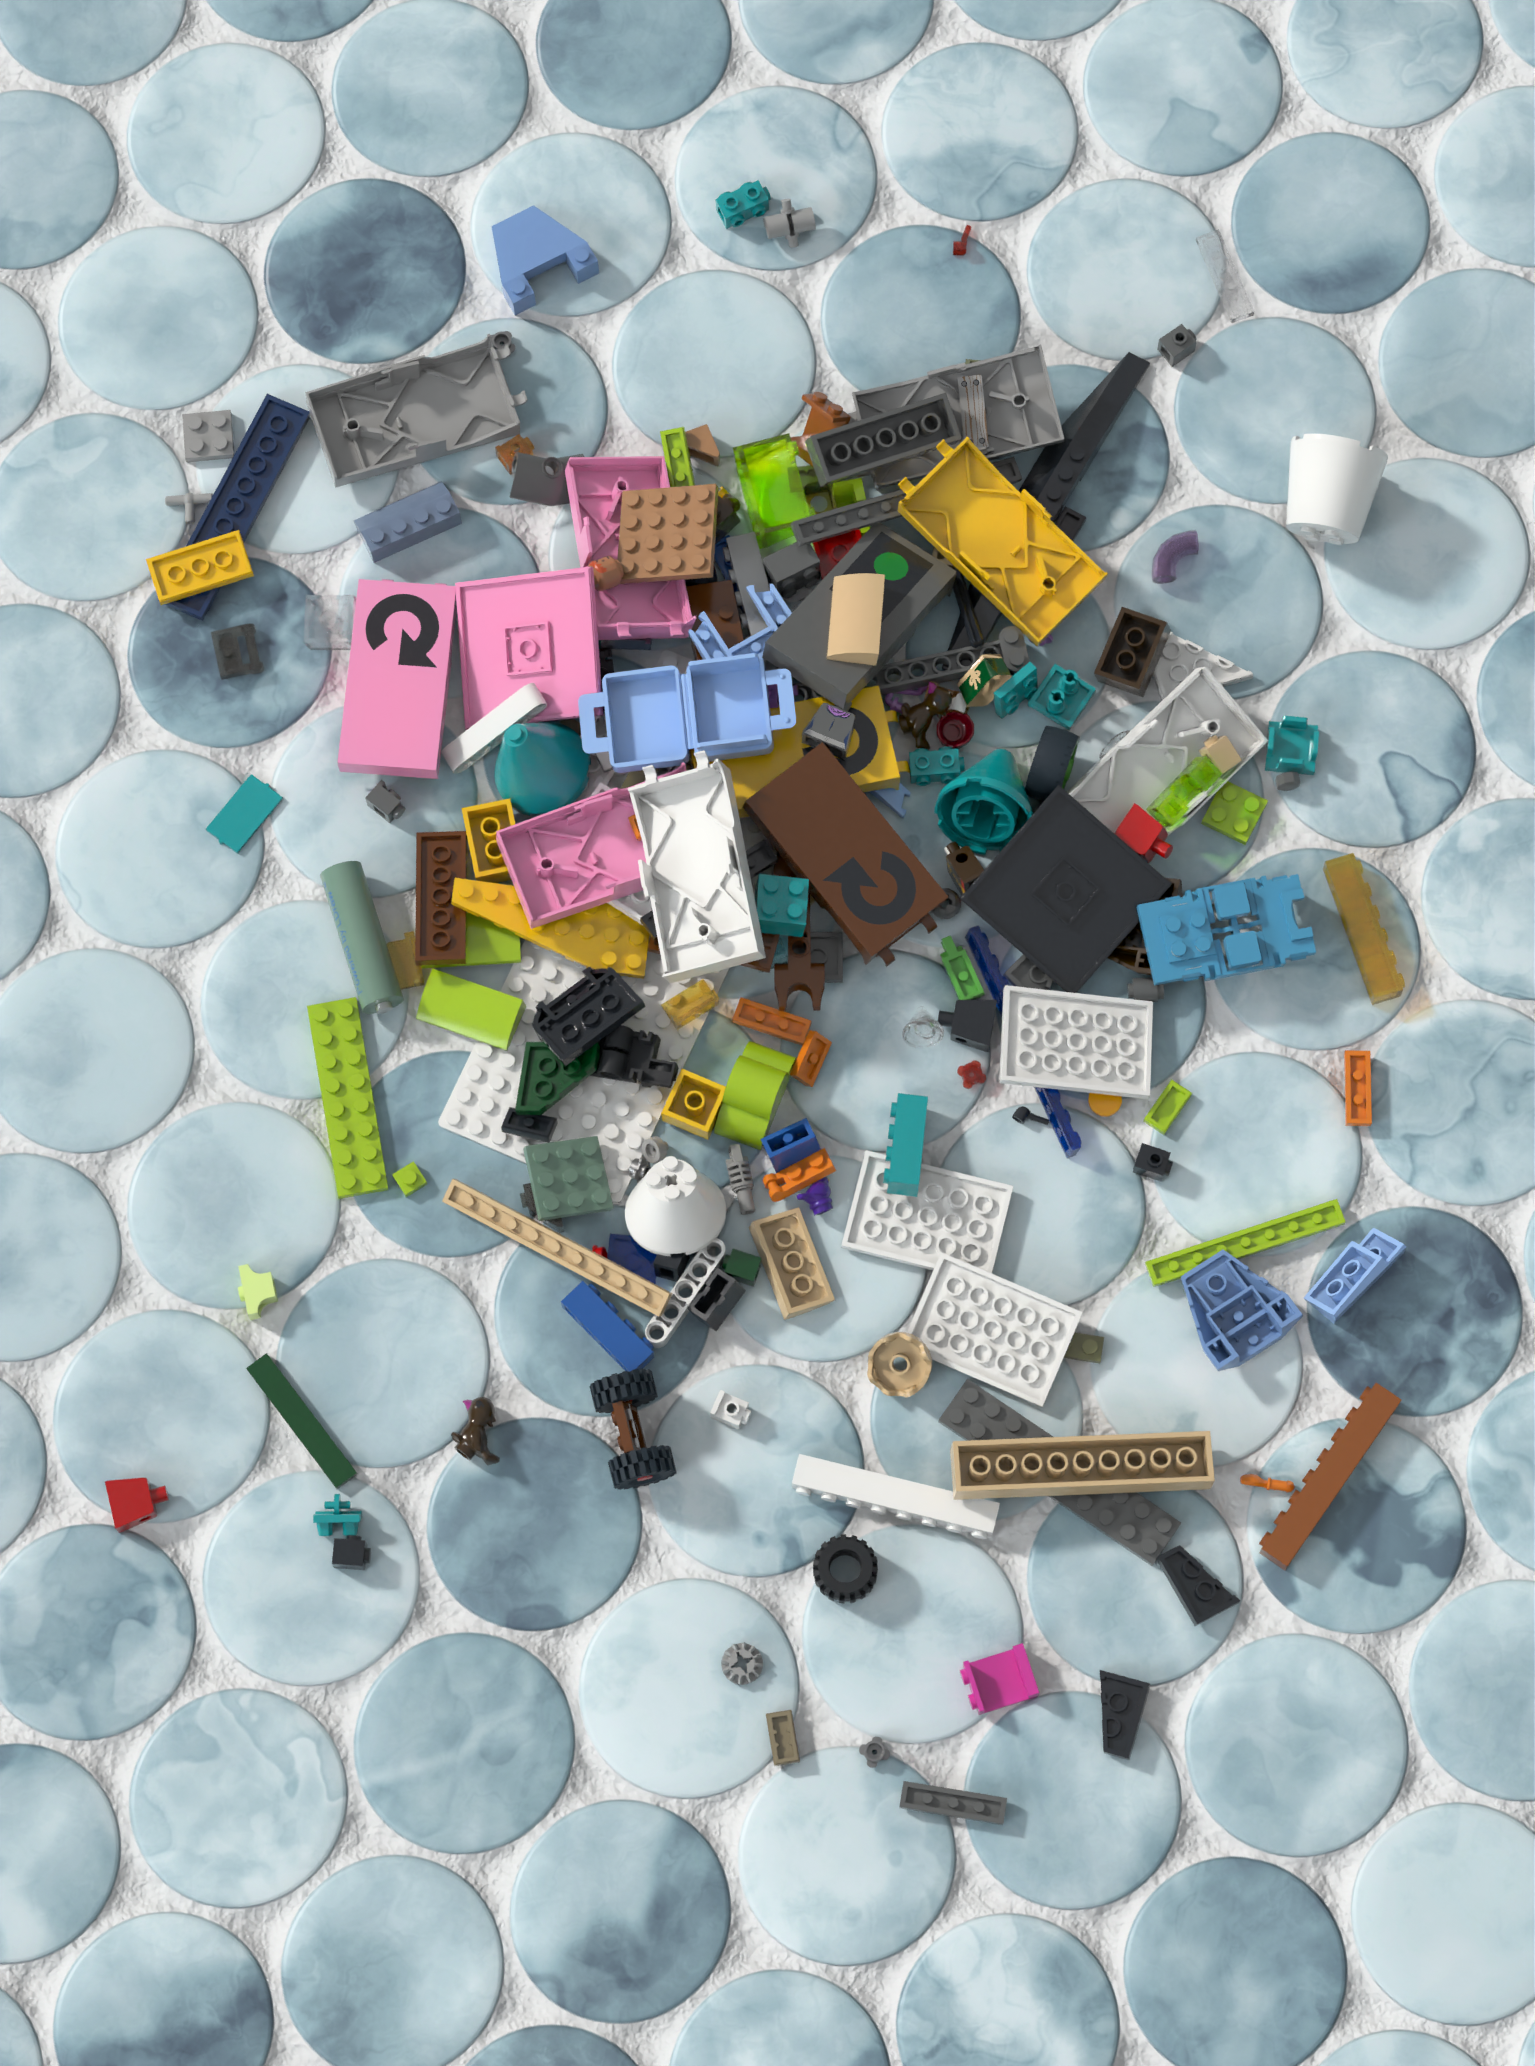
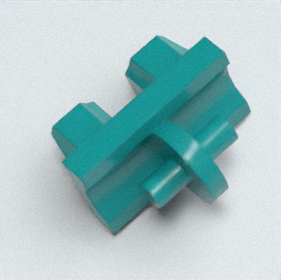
[313,1494,362,1536]

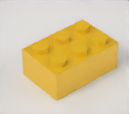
[461,798,515,883]

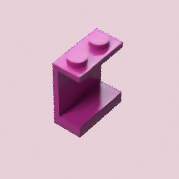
[960,1643,1039,1715]

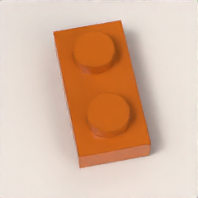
[790,1030,832,1087]

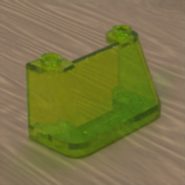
[733,433,816,550]

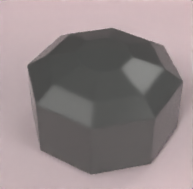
[1275,772,1300,791]

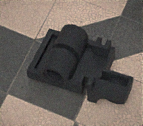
[590,1025,679,1088]

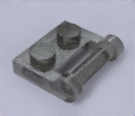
[211,623,264,680]

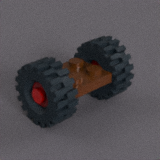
[589,1369,677,1490]

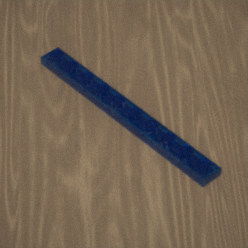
[965,925,1081,1158]

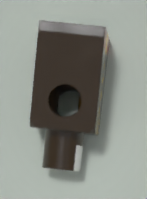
[944,842,984,896]

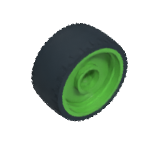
[1025,726,1080,801]

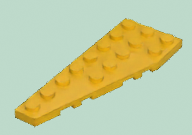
[451,878,649,979]

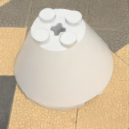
[625,1156,726,1256]

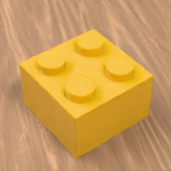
[661,1068,726,1140]

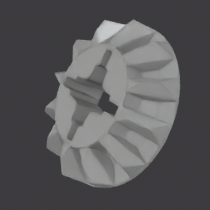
[721,1642,763,1685]

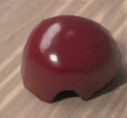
[936,711,974,749]

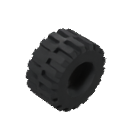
[813,1534,878,1604]

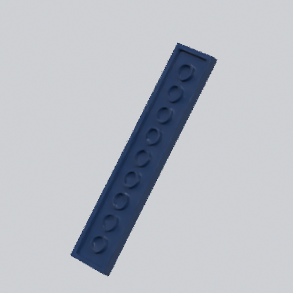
[158,394,311,621]

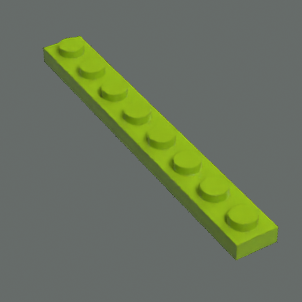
[1145,1199,1346,1287]

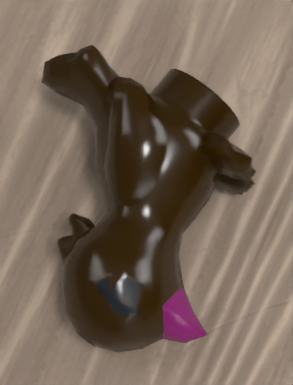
[899,682,952,751]
[451,1397,500,1465]

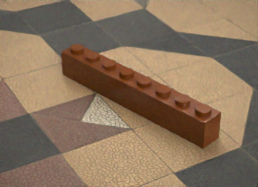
[1259,1383,1402,1571]

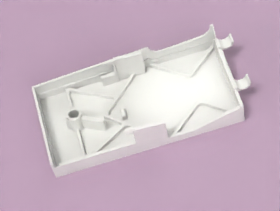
[1067,667,1268,836]

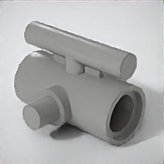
[763,199,816,248]

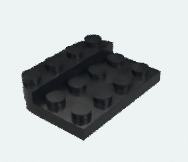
[532,967,646,1066]

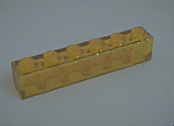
[1323,853,1405,1005]

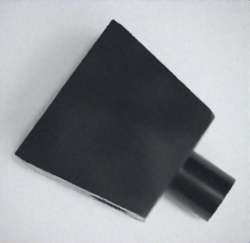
[937,1000,997,1052]

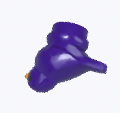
[797,1177,833,1216]

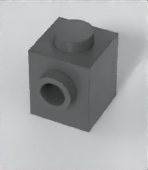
[1157,324,1197,367]

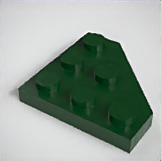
[515,1042,601,1115]

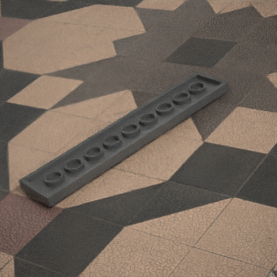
[938,1379,1181,1566]

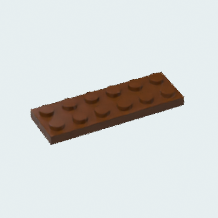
[415,831,467,966]

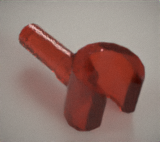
[953,225,971,256]

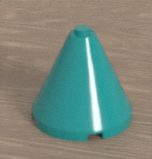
[494,722,591,816]
[934,749,1033,855]

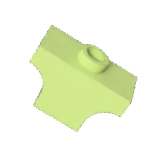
[238,1264,278,1320]

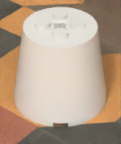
[1286,434,1388,545]

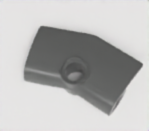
[509,452,585,506]

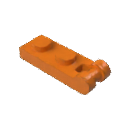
[762,1148,836,1202]

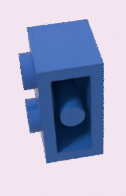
[761,1118,821,1173]

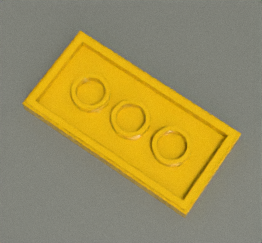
[146,530,254,605]

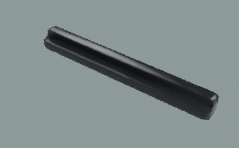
[953,569,984,648]

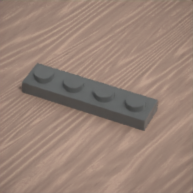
[899,1781,1007,1825]

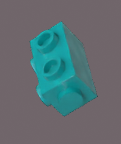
[715,180,771,229]
[909,747,965,786]

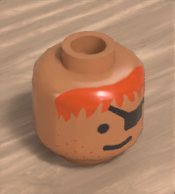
[588,556,624,591]

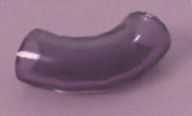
[1152,530,1199,584]

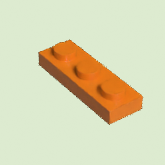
[732,997,812,1046]
[1344,1050,1372,1126]

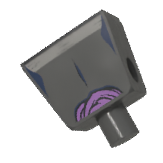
[802,702,856,760]

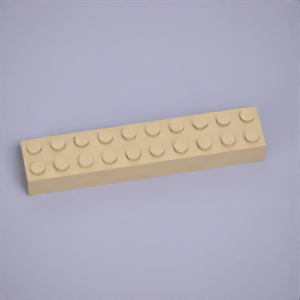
[950,1431,1215,1500]

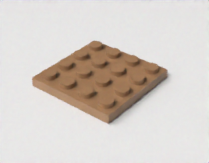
[617,484,719,584]

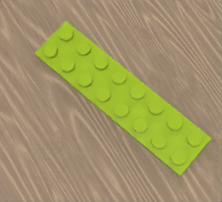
[307,997,389,1199]

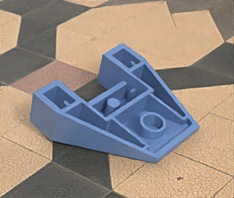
[492,205,599,315]

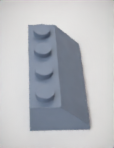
[353,481,462,563]

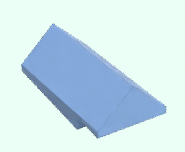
[1304,1228,1406,1324]

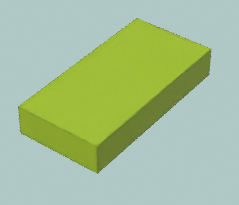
[1143,1079,1192,1135]

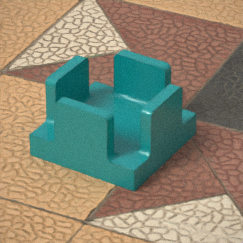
[1265,716,1319,775]

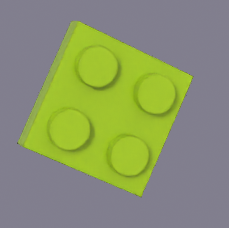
[1201,781,1268,845]

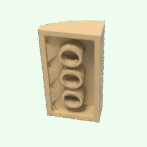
[827,573,885,666]
[749,1207,835,1320]

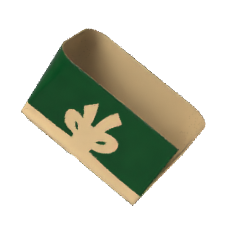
[957,654,1012,707]

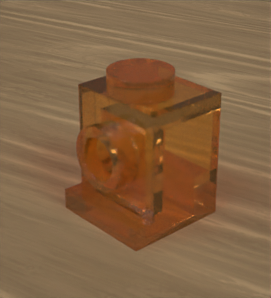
[495,434,535,475]

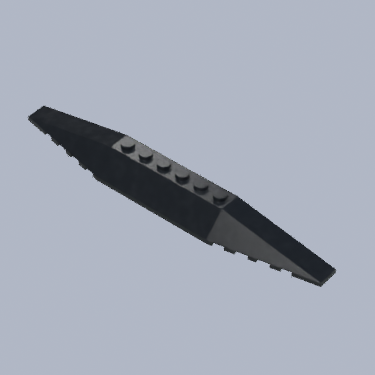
[942,352,1150,671]

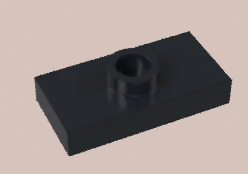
[501,1107,558,1143]

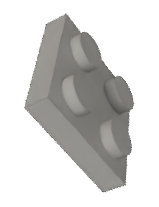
[182,410,234,462]

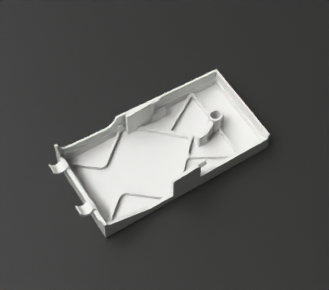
[628,750,766,983]

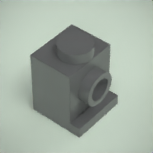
[365,780,405,823]

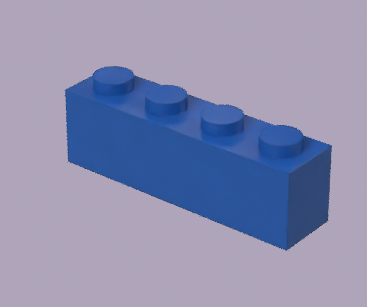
[561,1281,654,1372]

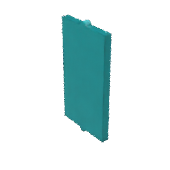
[206,774,283,854]

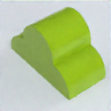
[714,1041,797,1151]

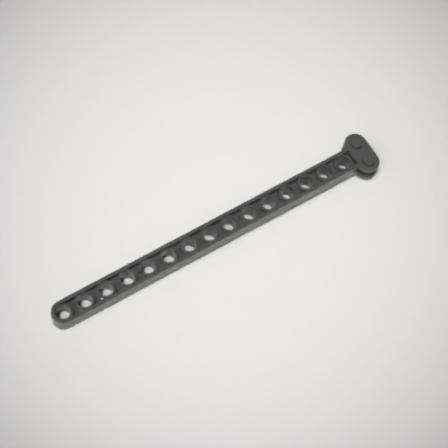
[792,626,1029,700]

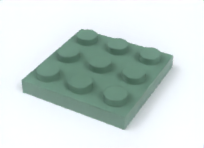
[523,1136,614,1221]

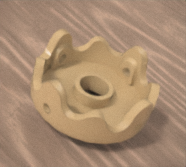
[867,1332,932,1397]

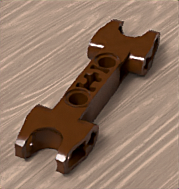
[774,852,825,1011]

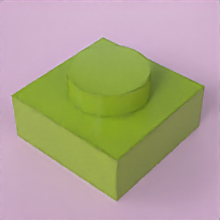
[392,1161,427,1197]

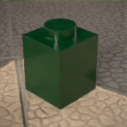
[722,1248,762,1287]

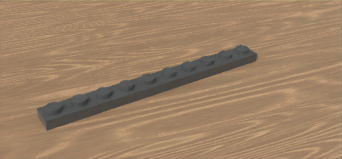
[790,457,1022,547]

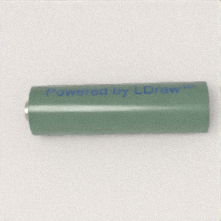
[320,861,404,1014]

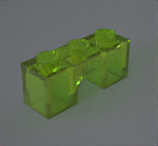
[1146,756,1222,827]

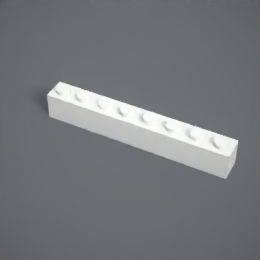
[792,1454,1000,1539]

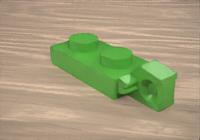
[941,935,985,1000]

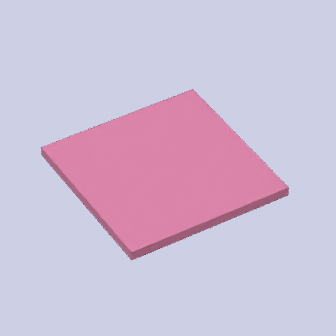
[455,567,603,730]

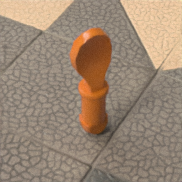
[1240,1474,1295,1493]

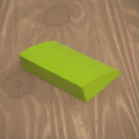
[421,913,521,969]
[416,968,527,1051]

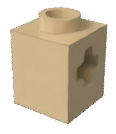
[1198,735,1242,775]

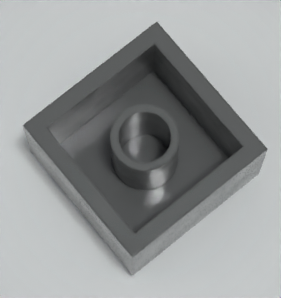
[763,542,820,599]

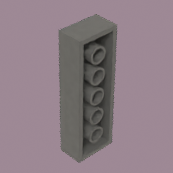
[805,393,962,487]

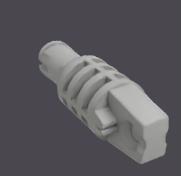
[726,1144,755,1215]

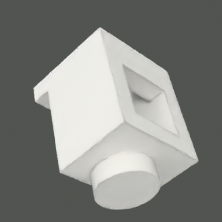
[710,1390,751,1430]

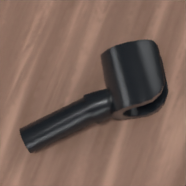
[1012,1106,1049,1125]

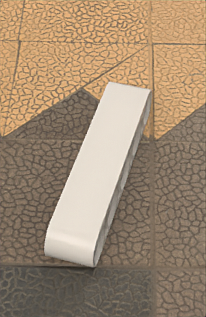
[441,683,547,774]
[645,1238,726,1348]

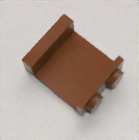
[786,392,851,468]

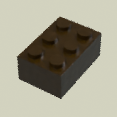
[1094,607,1171,697]

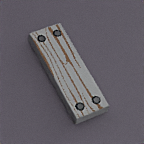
[957,375,989,448]

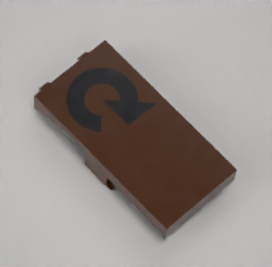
[742,742,948,967]

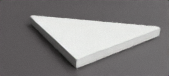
[1153,632,1253,701]

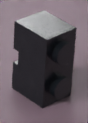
[687,1268,746,1331]

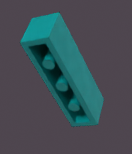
[883,1093,928,1197]

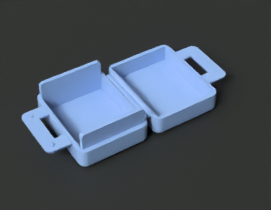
[578,653,796,773]

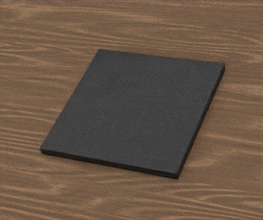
[959,785,1171,993]

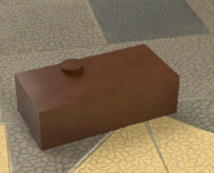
[686,580,744,661]

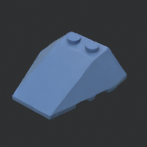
[1181,1250,1303,1371]

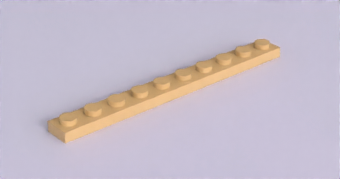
[442,1179,673,1317]

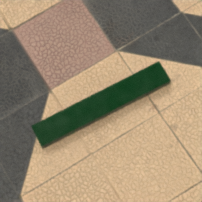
[246,1353,357,1489]

